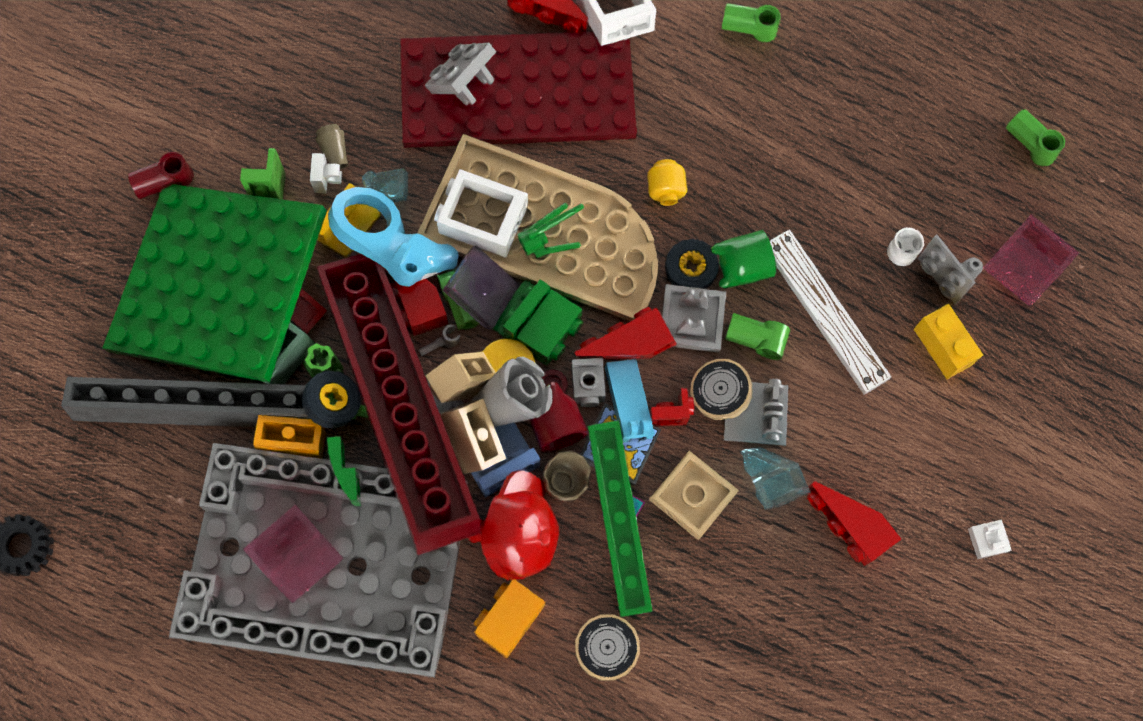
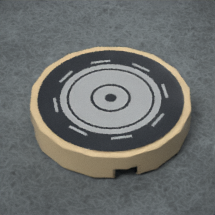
[690,359,753,420]
[575,615,640,681]

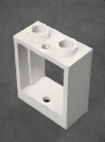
[575,0,656,46]
[434,169,528,258]

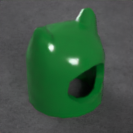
[711,230,776,289]

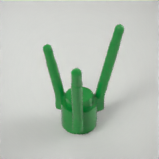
[517,203,584,258]

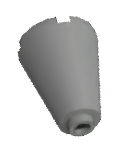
[470,357,552,427]

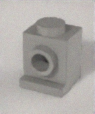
[571,358,606,407]

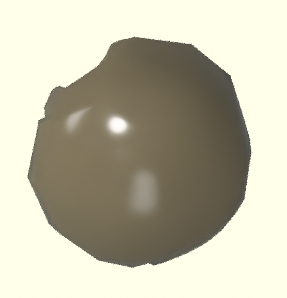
[542,451,591,502]

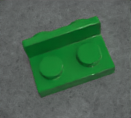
[490,279,550,340]

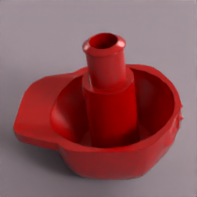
[469,470,559,581]

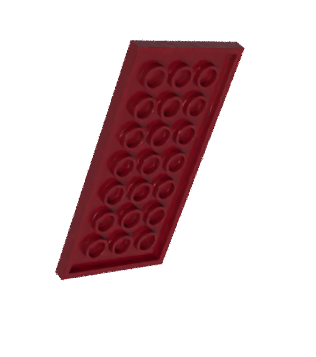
[400,31,637,148]

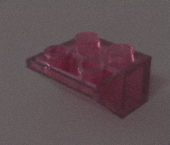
[983,214,1079,306]
[243,505,344,603]

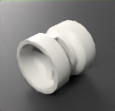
[887,227,924,266]

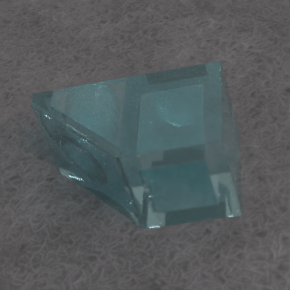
[740,447,811,510]

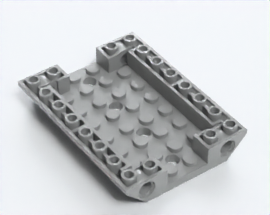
[169,443,468,678]

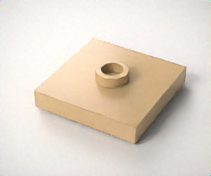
[649,451,739,540]

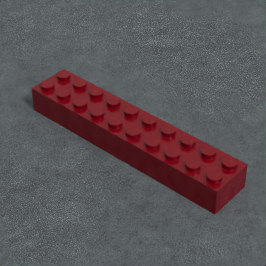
[317,254,481,555]

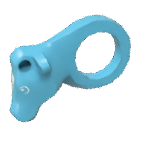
[328,187,459,287]

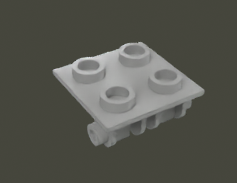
[918,235,983,304]
[724,379,788,446]

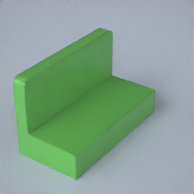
[240,148,286,199]

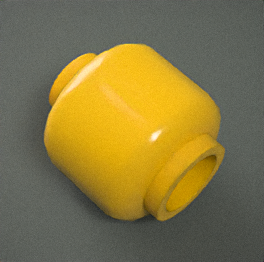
[647,159,687,206]

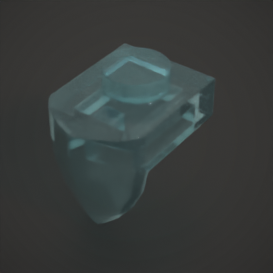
[362,168,408,203]

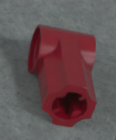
[128,152,194,199]

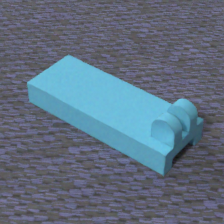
[605,359,655,442]

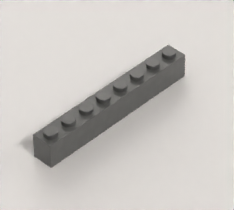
[61,377,327,427]

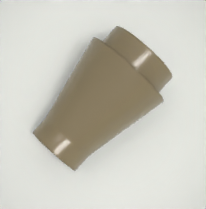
[315,124,349,170]

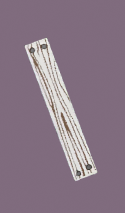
[770,229,891,395]

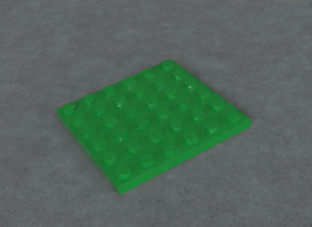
[102,184,327,382]

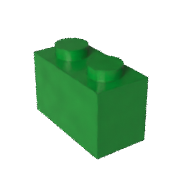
[517,289,583,366]

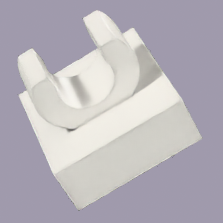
[310,153,342,193]
[968,520,1011,559]

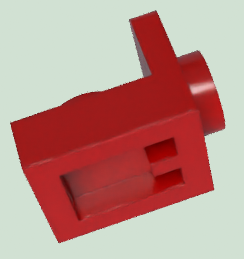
[290,288,327,334]
[650,388,694,427]

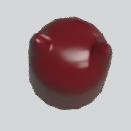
[529,381,589,453]

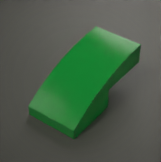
[327,436,361,507]

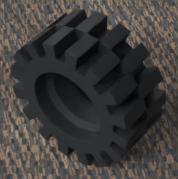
[0,514,54,576]

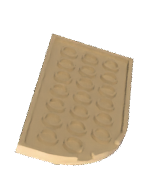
[417,134,658,321]

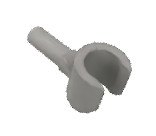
[418,325,460,356]

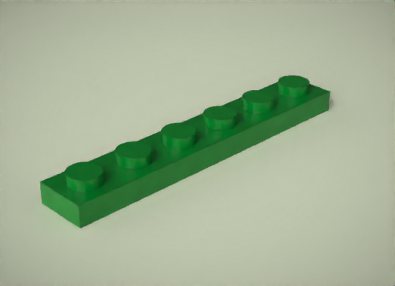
[588,420,653,617]

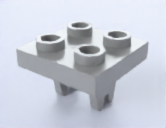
[424,43,496,105]
[662,284,726,353]

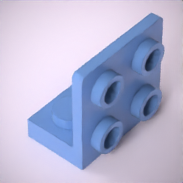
[471,423,540,498]

